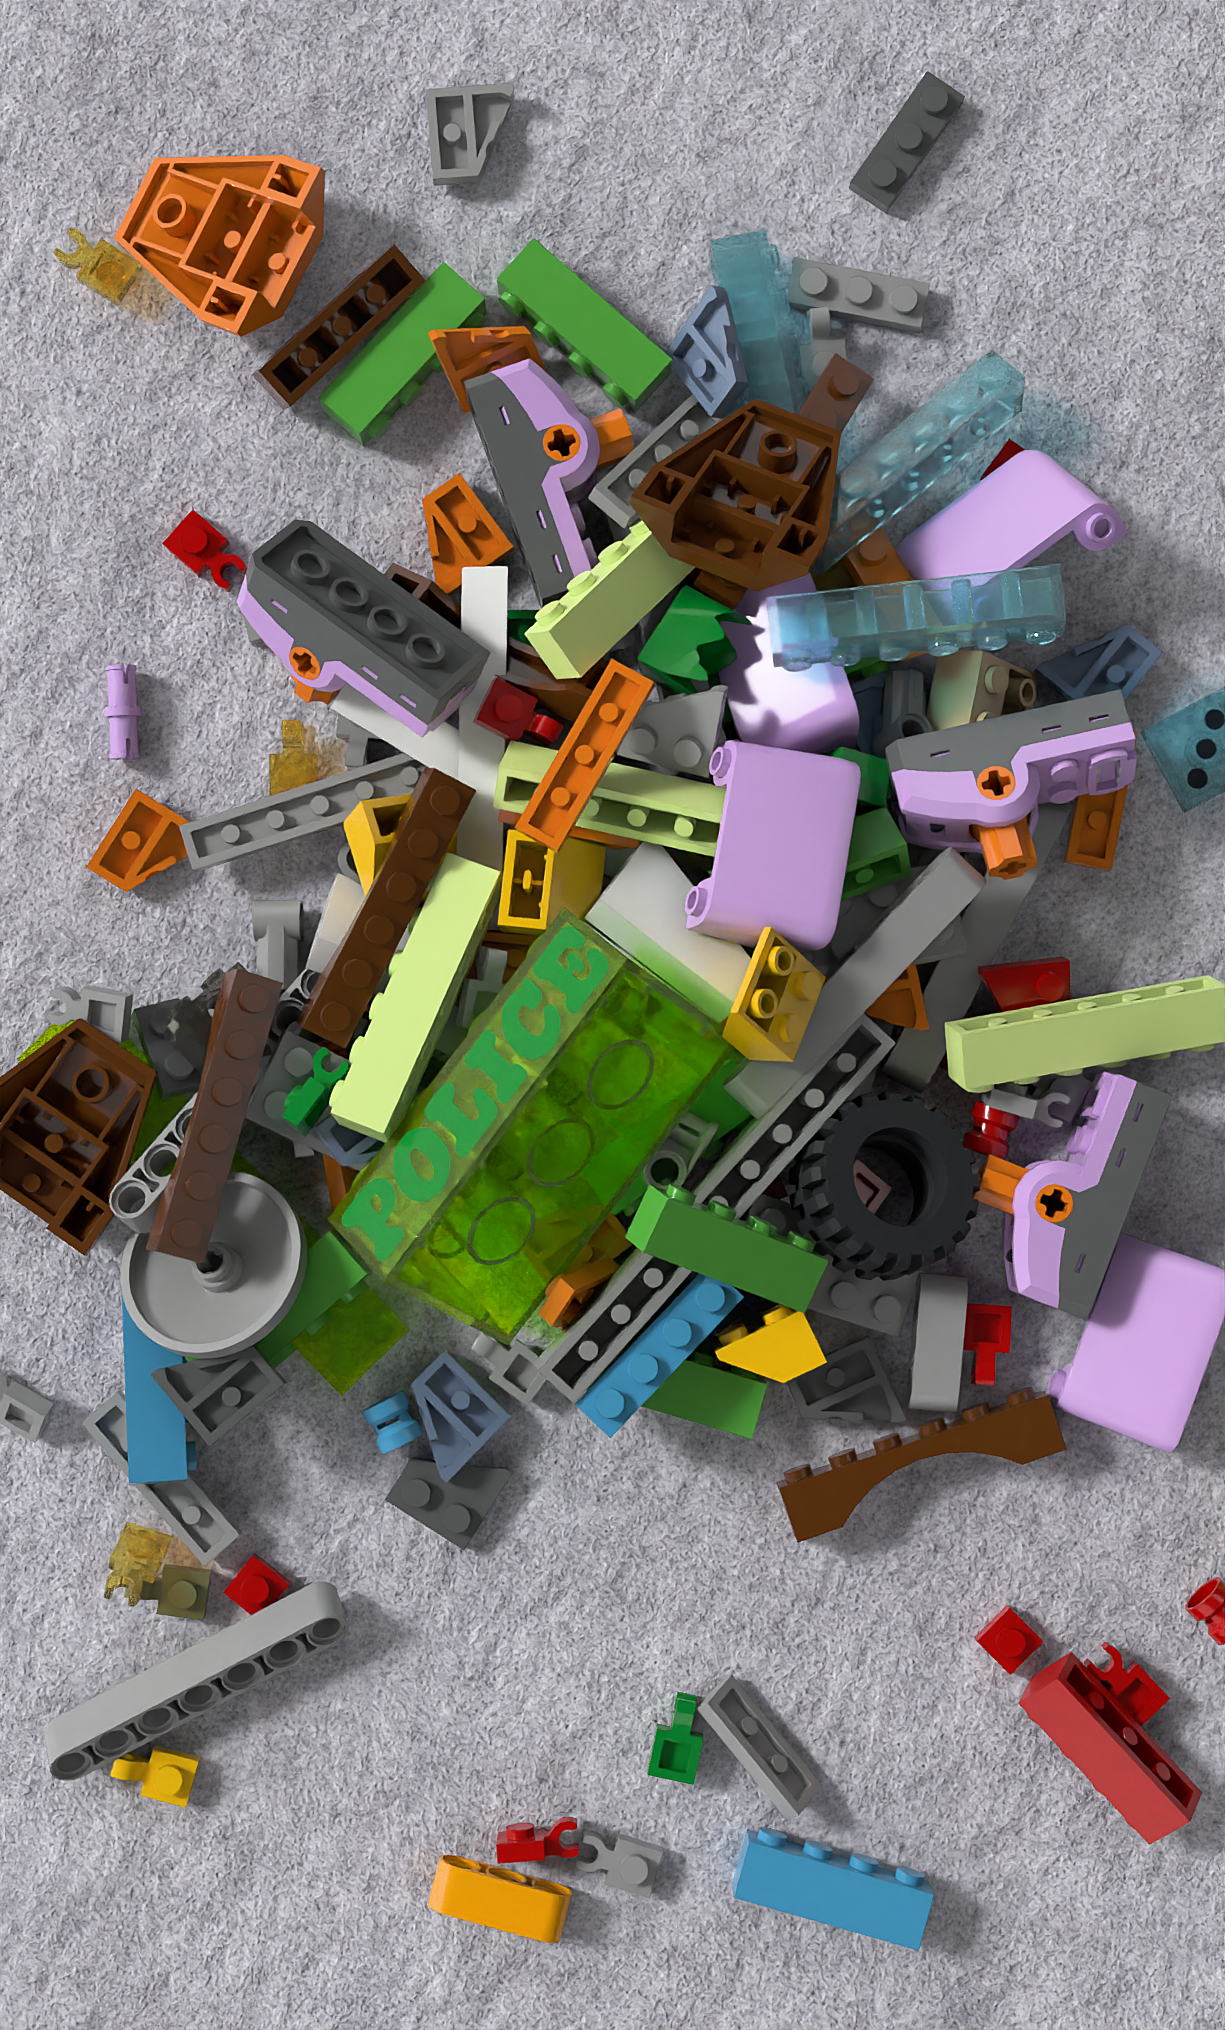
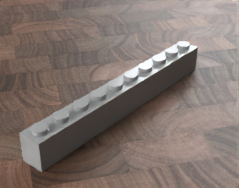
[533,1013,896,1403]

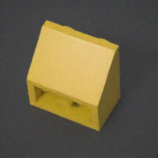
[343,793,457,901]
[498,829,606,942]
[722,927,826,1062]
[711,1303,827,1383]

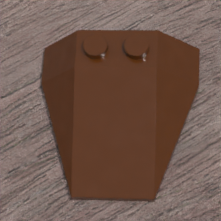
[630,398,841,592]
[0,1018,158,1256]

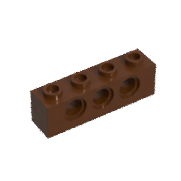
[252,244,426,410]

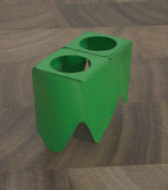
[636,585,752,696]

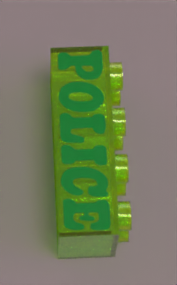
[328,907,735,1345]

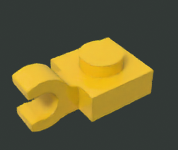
[110,1745,201,1808]

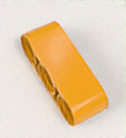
[428,1854,573,1943]

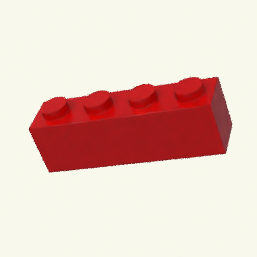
[1018,1651,1202,1845]

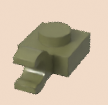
[124,1564,212,1620]

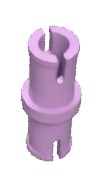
[104,664,142,760]

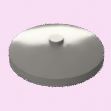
[120,1171,307,1359]

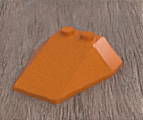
[114,155,325,337]

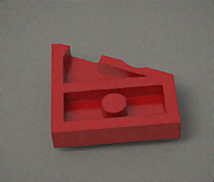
[978,956,1070,1013]

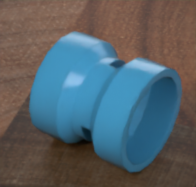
[361,1390,424,1454]

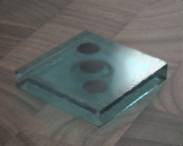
[1140,687,1225,813]

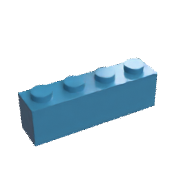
[575,1273,744,1438]
[121,1292,196,1485]
[732,1827,934,1951]

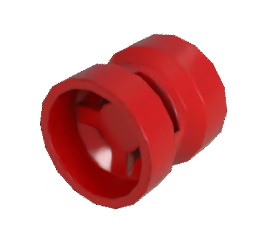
[962,1102,1020,1161]
[1185,1577,1225,1645]

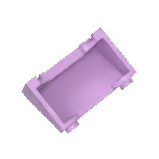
[896,450,1128,646]
[707,572,859,755]
[685,741,861,954]
[1047,1232,1225,1453]

